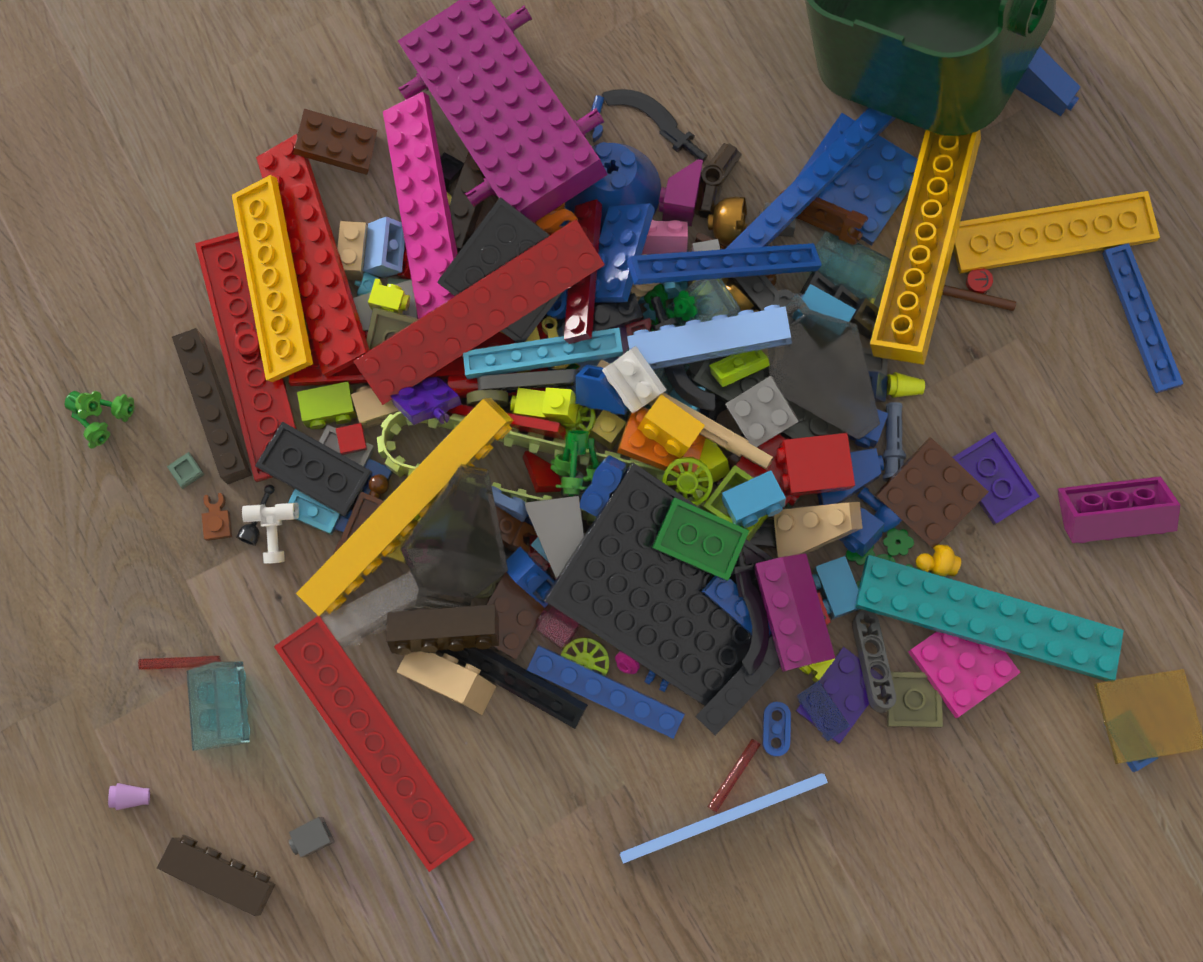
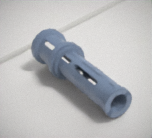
[883,402,906,482]

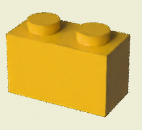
[637,394,705,458]

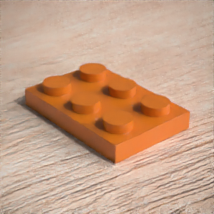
[617,407,706,474]

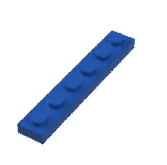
[1102,243,1183,394]
[527,645,685,739]

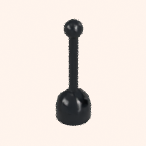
[236,484,275,546]

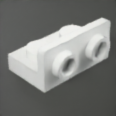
[602,346,667,413]

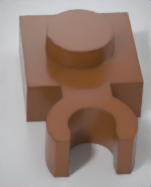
[202,493,232,541]

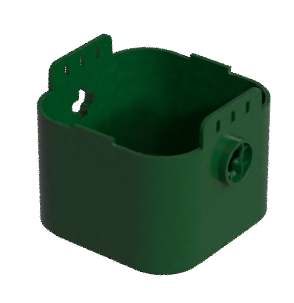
[805,0,1056,136]

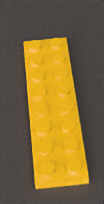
[232,175,313,382]
[953,191,1160,274]

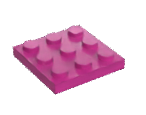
[908,631,1021,718]

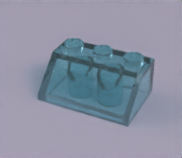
[809,231,892,303]
[187,661,250,751]

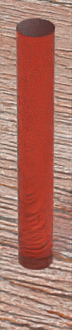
[138,656,221,670]
[707,739,761,813]

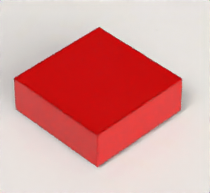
[336,423,367,455]

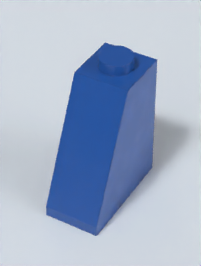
[1016,47,1080,116]
[817,448,884,505]

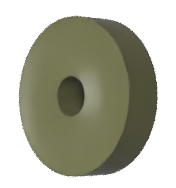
[466,389,509,408]

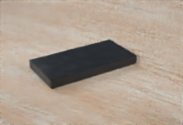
[255,422,373,518]

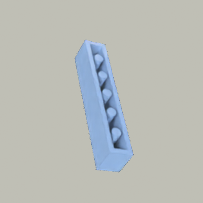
[627,305,792,370]

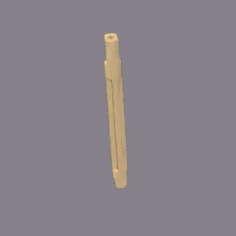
[597,359,774,470]

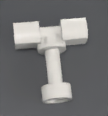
[242,503,299,563]

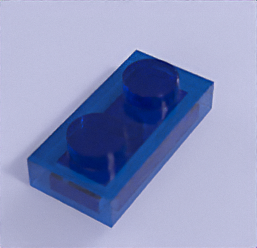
[795,681,850,742]

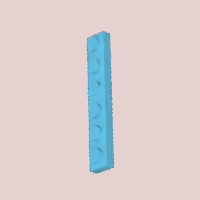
[463,328,623,379]

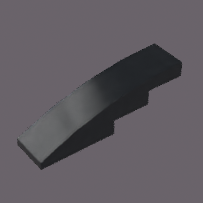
[800,271,879,340]

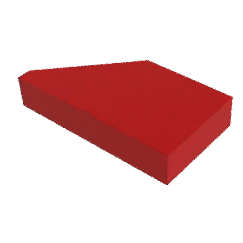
[523,451,561,493]

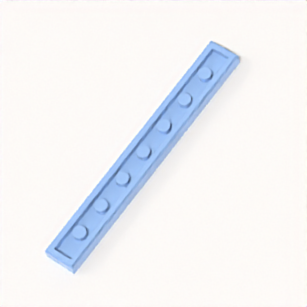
[620,773,828,864]

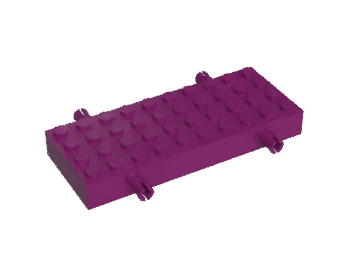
[398,0,608,222]

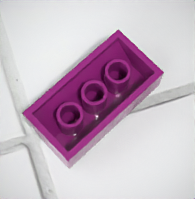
[1058,476,1180,543]
[754,553,835,672]

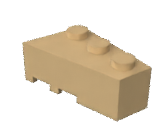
[774,502,862,558]
[397,651,496,715]

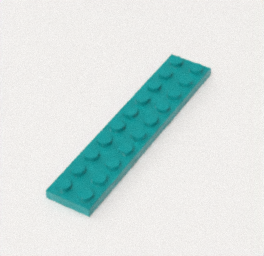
[855,555,1124,683]

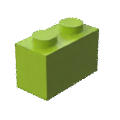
[297,382,357,429]

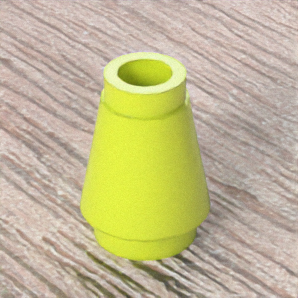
[887,372,925,398]

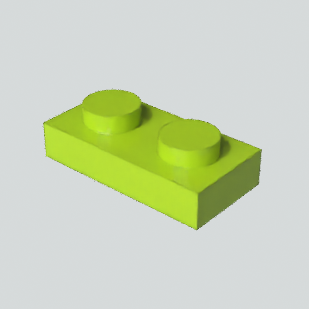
[709,350,770,387]

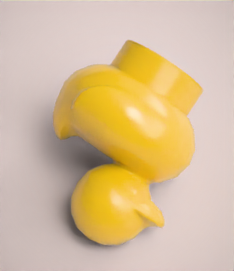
[915,545,961,577]

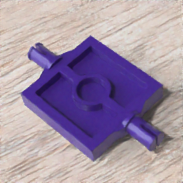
[391,376,461,425]

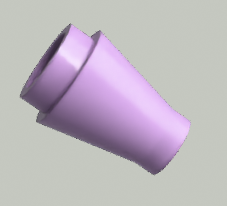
[108,783,150,811]

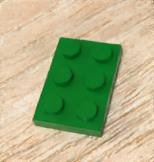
[652,498,749,581]

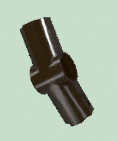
[694,143,742,219]

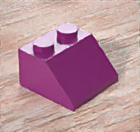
[658,159,703,227]

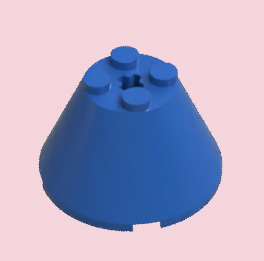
[565,142,661,233]

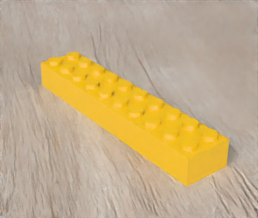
[870,130,981,365]
[296,398,514,616]

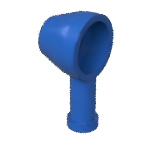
[857,487,902,533]

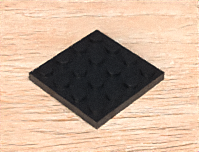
[437,197,562,343]

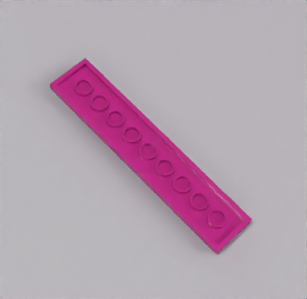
[383,92,458,319]

